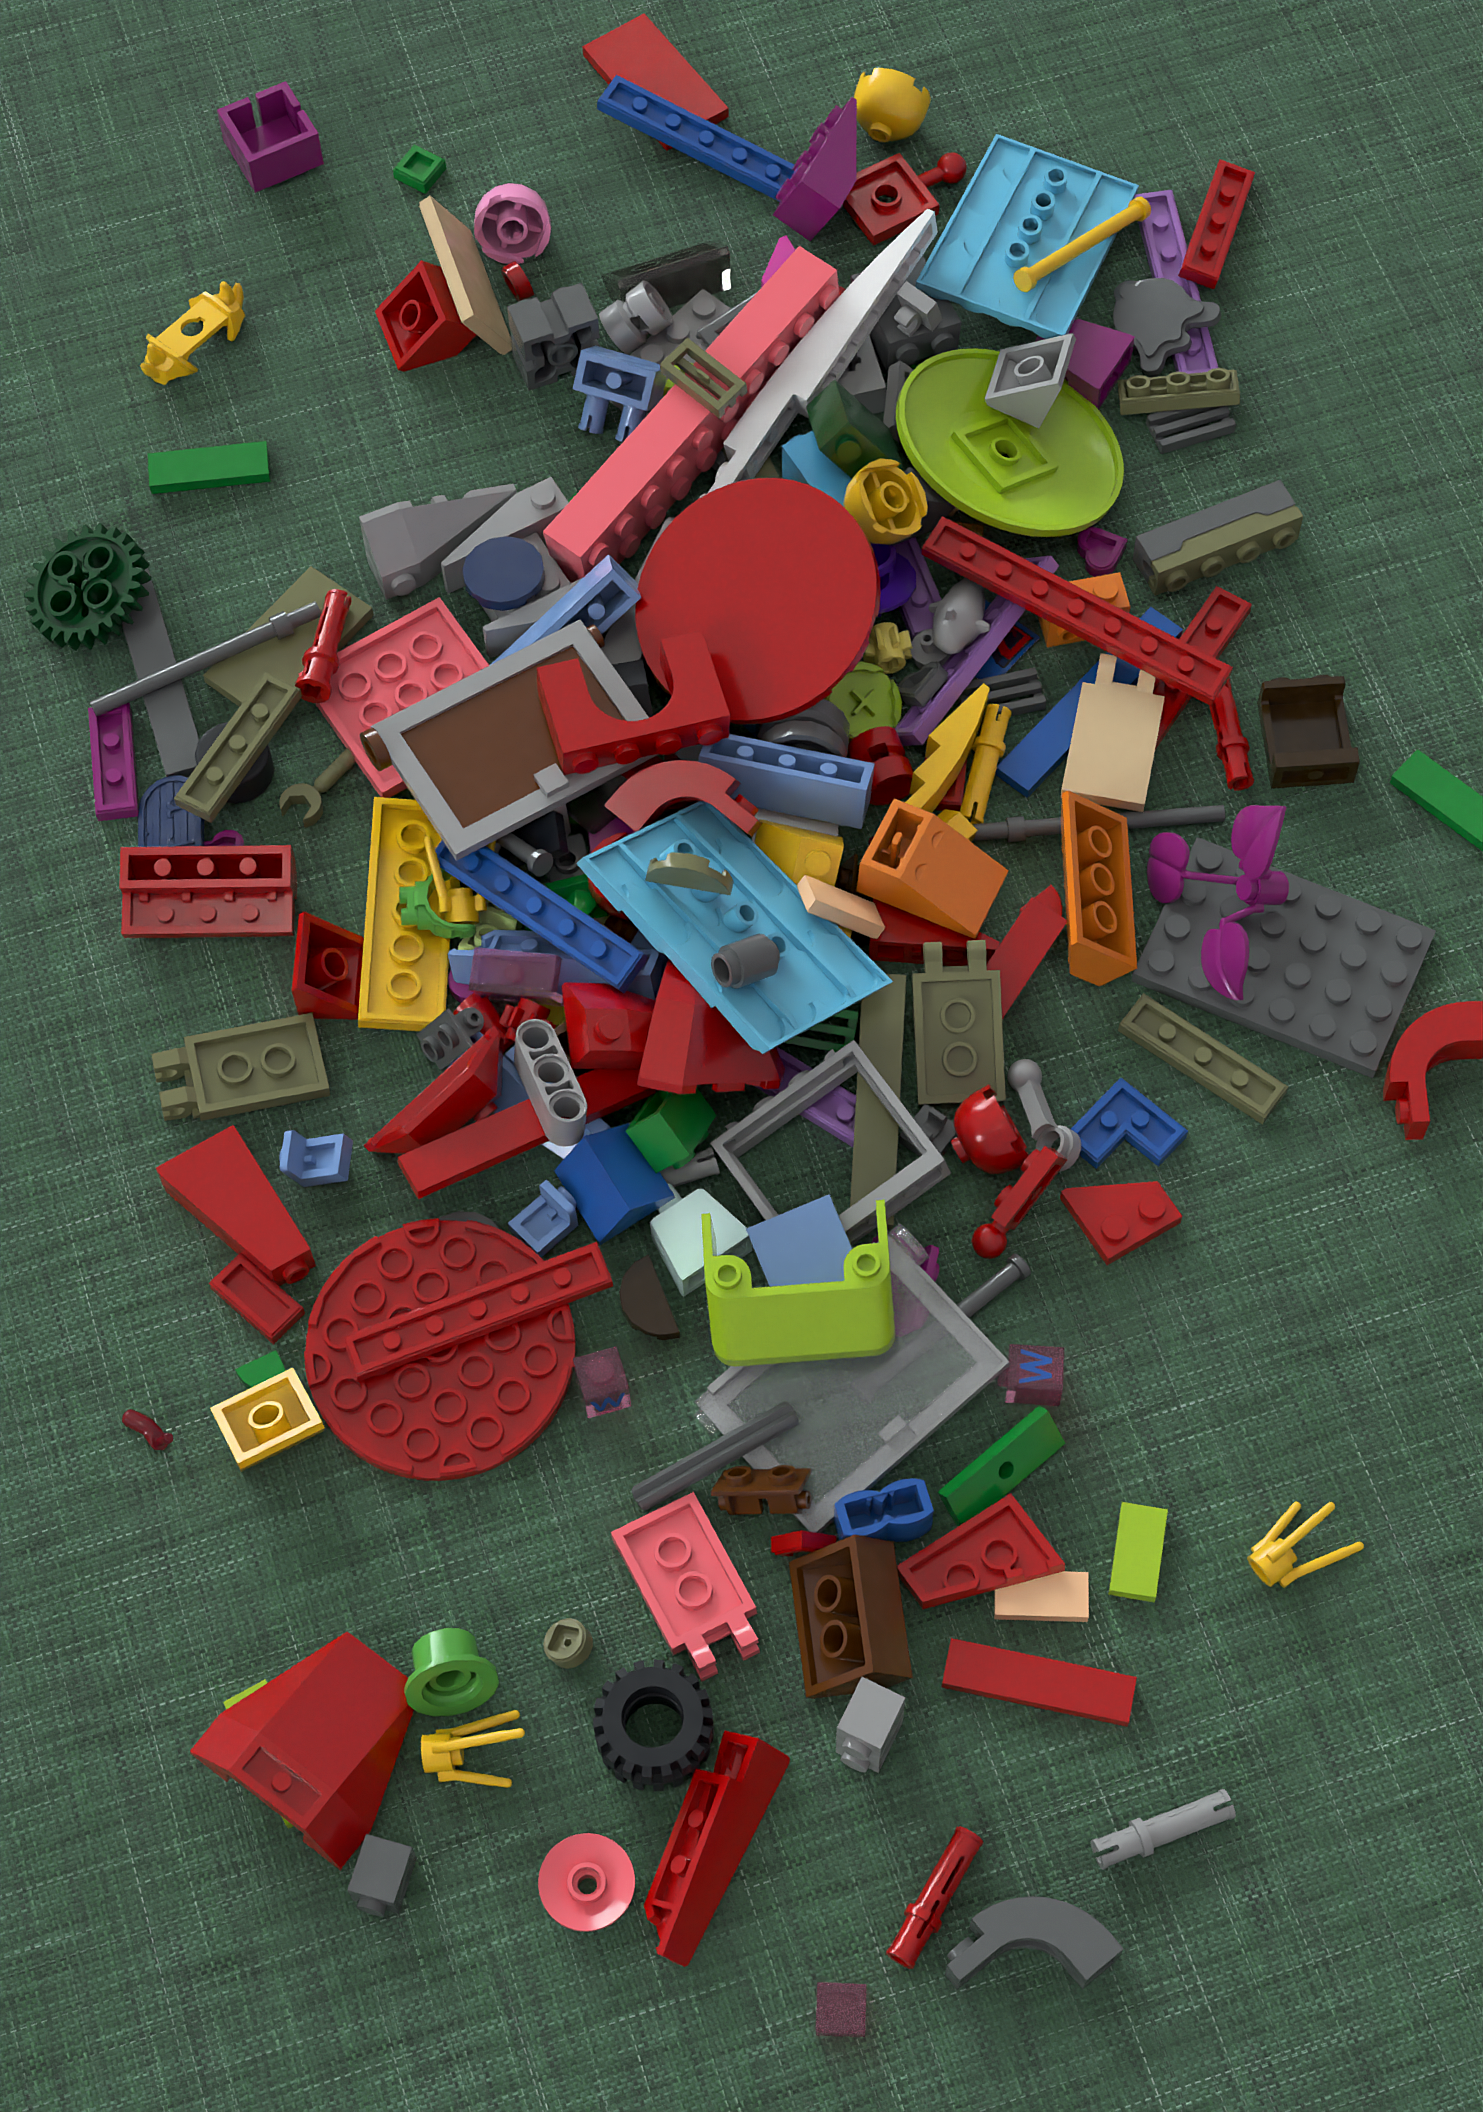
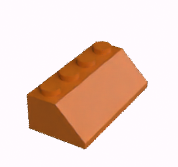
[1061,790,1137,987]

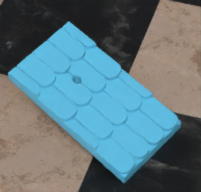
[915,134,1139,339]
[576,801,893,1054]

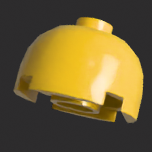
[854,68,931,142]
[843,458,928,545]

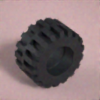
[593,1659,714,1792]

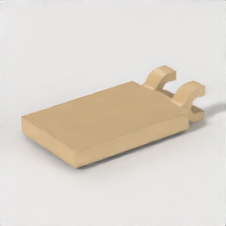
[1060,653,1165,812]

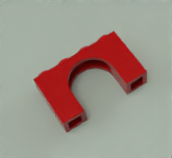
[536,630,730,775]

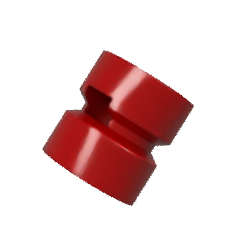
[847,726,914,805]

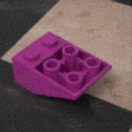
[773,97,857,241]

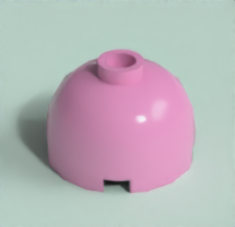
[474,183,551,264]

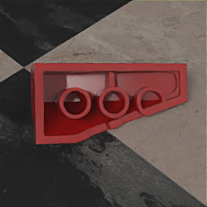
[562,982,656,1069]

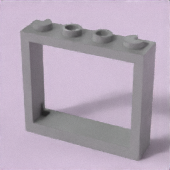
[710,1040,951,1245]

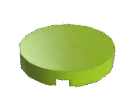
[824,661,902,743]

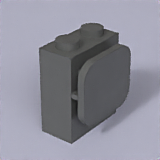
[850,255,962,372]

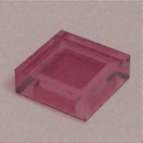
[816,1982,866,2037]

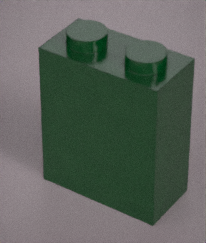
[806,379,904,479]

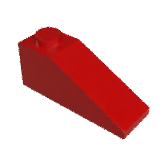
[869,898,1000,966]

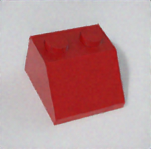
[375,260,476,372]

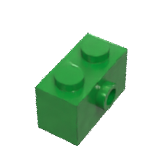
[626,1087,716,1173]

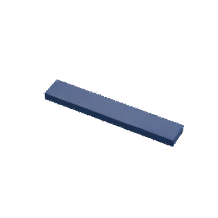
[597,75,794,202]
[995,607,1183,798]
[435,840,649,993]

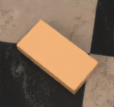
[797,875,885,939]
[994,1571,1089,1622]

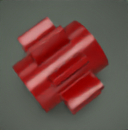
[499,998,556,1049]

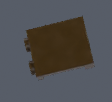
[1257,674,1360,789]

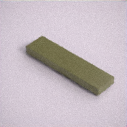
[174,672,302,823]
[1118,993,1289,1125]

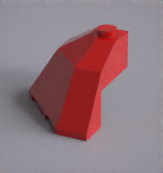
[637,959,785,1094]

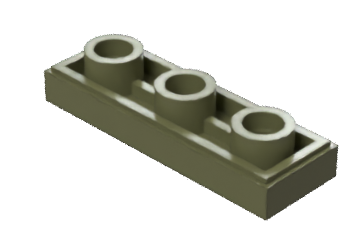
[1117,368,1240,415]

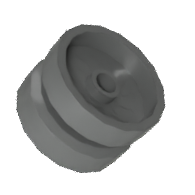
[758,699,850,758]

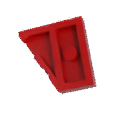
[1060,1181,1182,1265]

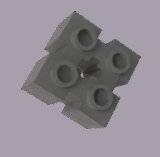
[507,283,600,391]

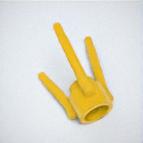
[424,837,496,925]
[1247,1502,1364,1588]
[421,1710,525,1788]

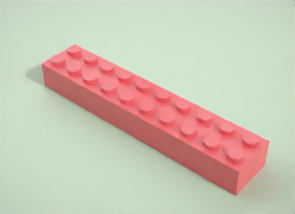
[543,246,840,583]

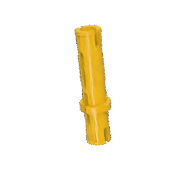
[960,704,1012,825]

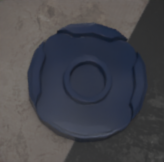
[462,536,545,611]

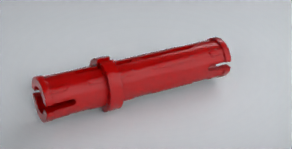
[1209,677,1254,791]
[886,1826,984,1969]

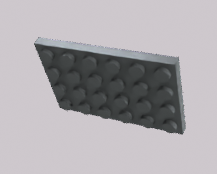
[1131,837,1436,1078]

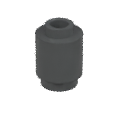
[711,933,780,989]

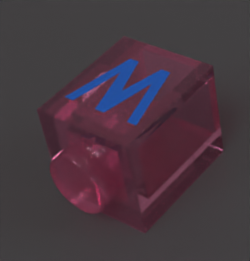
[997,1344,1064,1406]
[573,1346,631,1418]

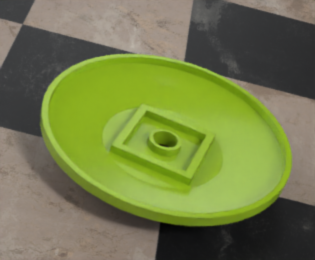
[896,348,1124,537]

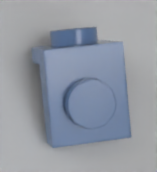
[279,1130,353,1187]
[508,1180,578,1257]

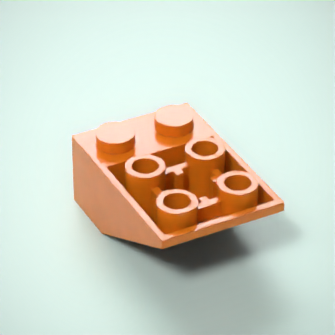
[856,798,1009,939]

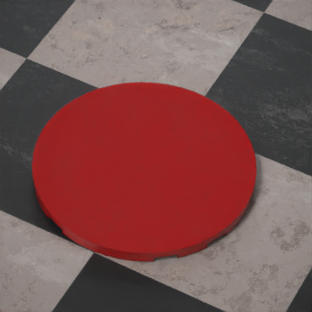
[635,478,881,724]
[304,1218,576,1481]

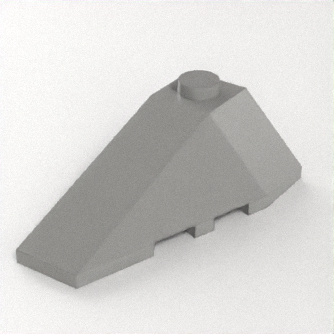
[359,484,517,600]

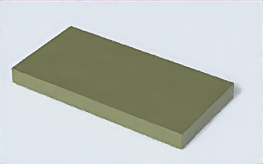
[203,566,374,707]

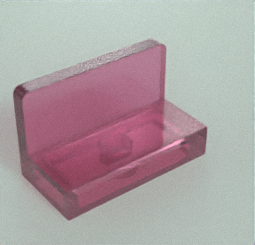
[468,947,564,1006]

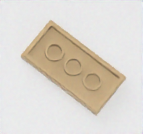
[419,196,512,355]

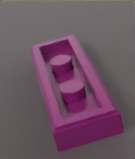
[88,703,139,822]

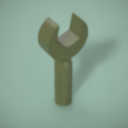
[279,748,356,828]

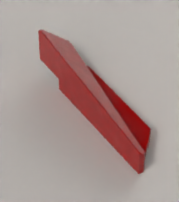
[644,1730,790,1967]

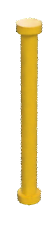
[1013,196,1151,292]

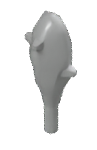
[929,578,990,655]

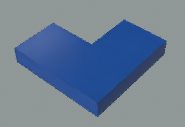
[1071,1078,1188,1169]

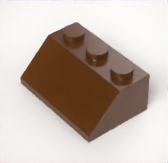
[789,1535,913,1699]

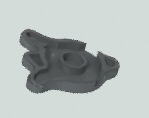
[1113,278,1221,377]

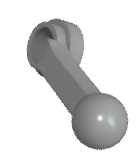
[1007,1059,1081,1171]

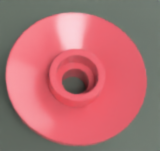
[538,1833,635,1932]

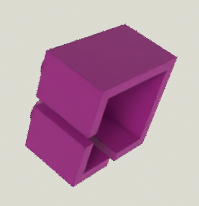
[217,81,324,193]

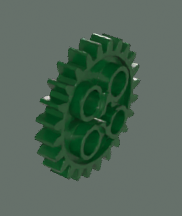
[24,523,152,651]

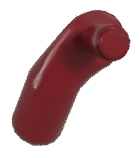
[122,1409,173,1450]

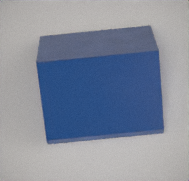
[554,1123,676,1245]

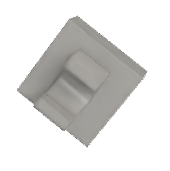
[894,281,943,337]

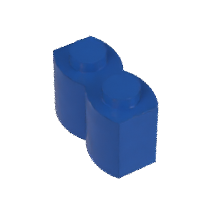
[834,1478,934,1542]

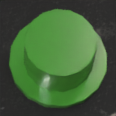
[404,1628,499,1716]

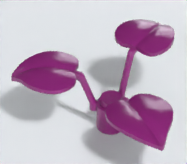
[1147,805,1289,1000]

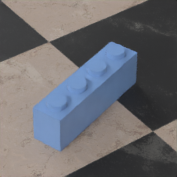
[489,554,641,666]
[698,734,875,829]

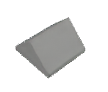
[985,333,1076,428]

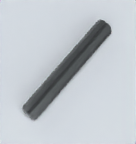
[631,1402,799,1510]

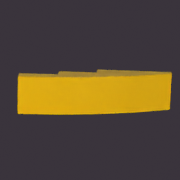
[905,683,990,813]

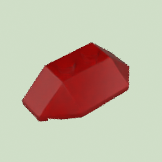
[363,1026,504,1153]

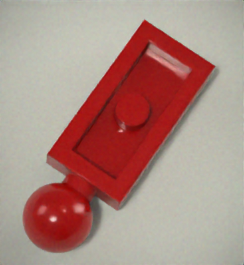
[971,1146,1068,1259]

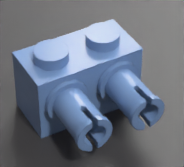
[573,345,667,442]

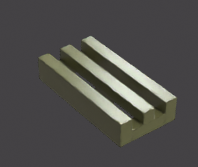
[659,337,748,419]

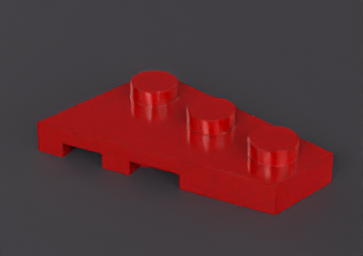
[897,1493,1065,1609]

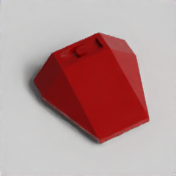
[190,1631,414,1871]

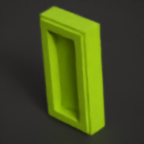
[1108,1502,1168,1602]

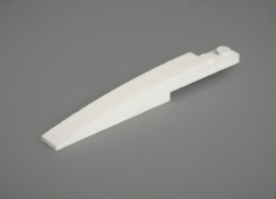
[698,209,938,499]

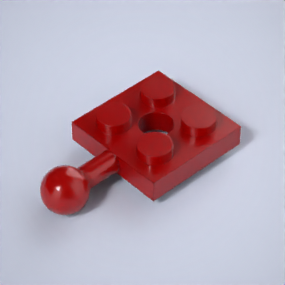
[842,152,967,246]

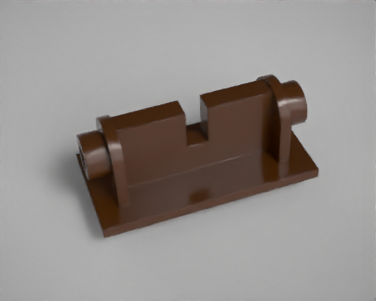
[711,1465,812,1515]

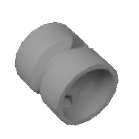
[599,281,674,355]

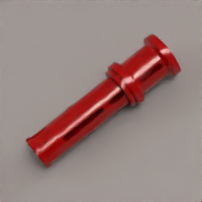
[294,589,352,703]

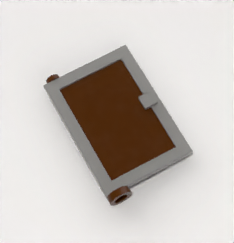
[360,620,659,861]

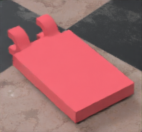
[611,1492,760,1682]

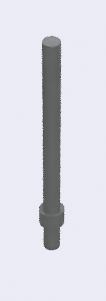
[90,601,321,717]
[973,805,1225,842]

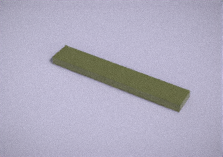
[850,974,906,1229]

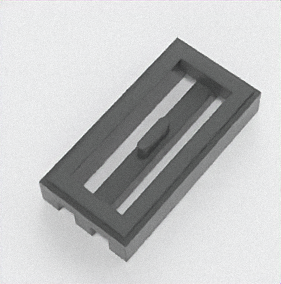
[1146,406,1236,454]
[957,667,1046,723]

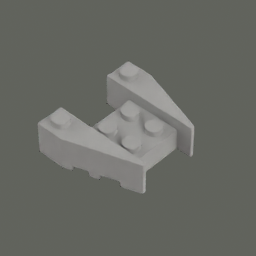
[441,477,611,658]

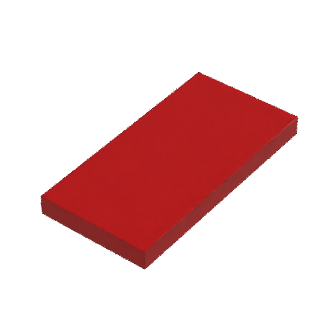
[582,14,729,151]

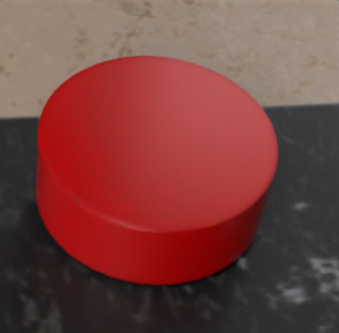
[501,261,534,301]

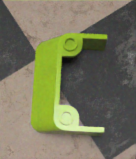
[701,1199,896,1367]

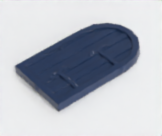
[138,775,204,847]

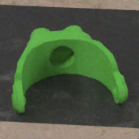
[399,868,476,939]

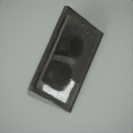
[601,241,731,318]

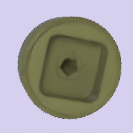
[543,1618,593,1669]

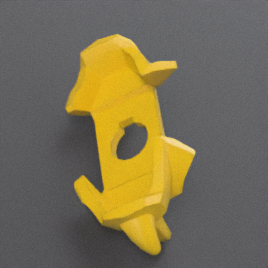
[140,281,246,385]

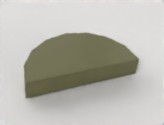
[645,852,734,895]

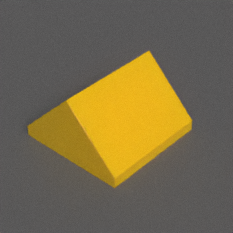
[210,1368,325,1472]

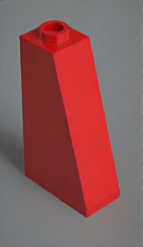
[156,1125,316,1287]

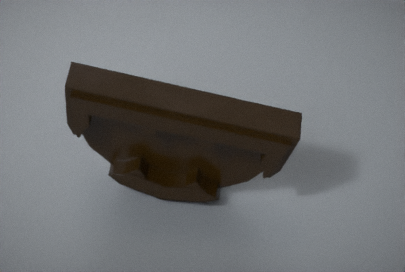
[619,1254,680,1340]

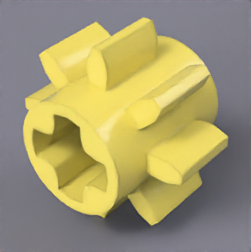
[863,622,913,674]

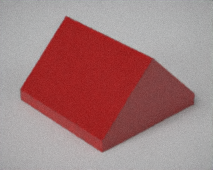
[292,911,364,1020]

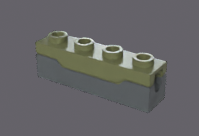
[1133,480,1303,596]

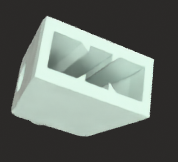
[650,1183,752,1297]

